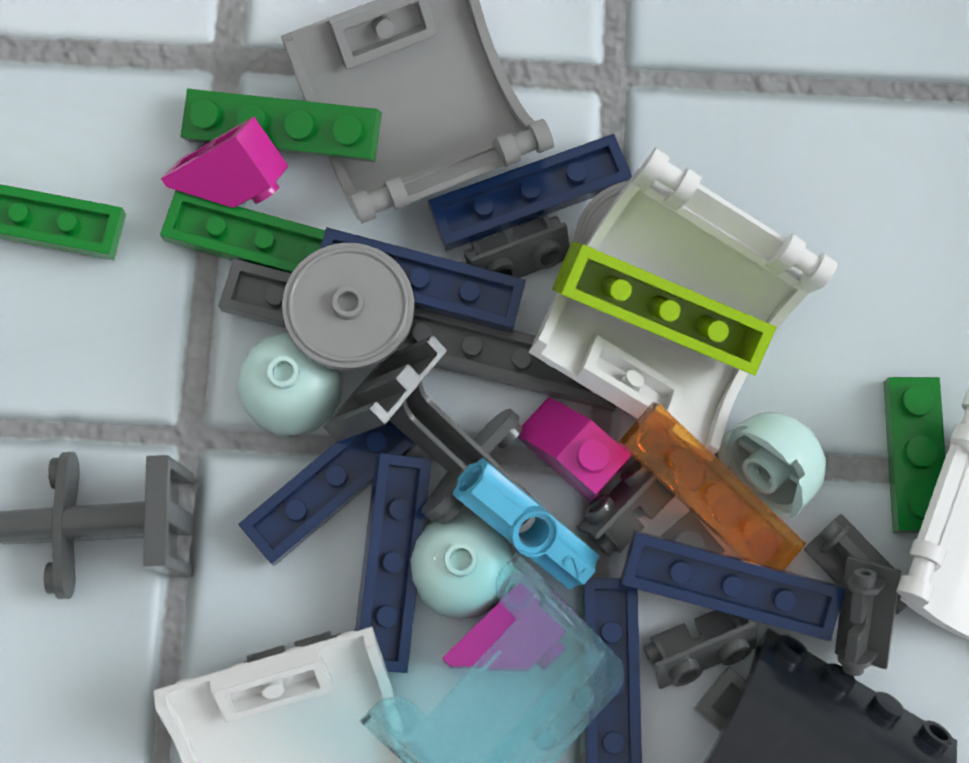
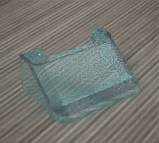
[360,552,625,763]

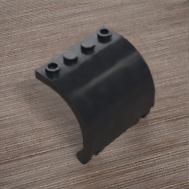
[703,628,957,763]

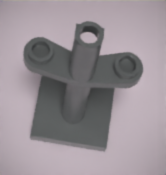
[323,335,533,526]
[0,451,194,599]

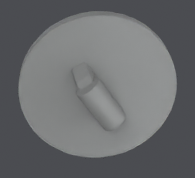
[282,243,414,371]

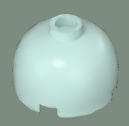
[238,332,341,437]
[718,412,826,519]
[411,513,514,619]

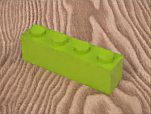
[552,241,777,376]

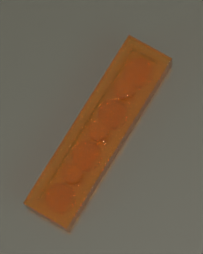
[618,402,806,570]

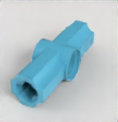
[453,458,600,590]

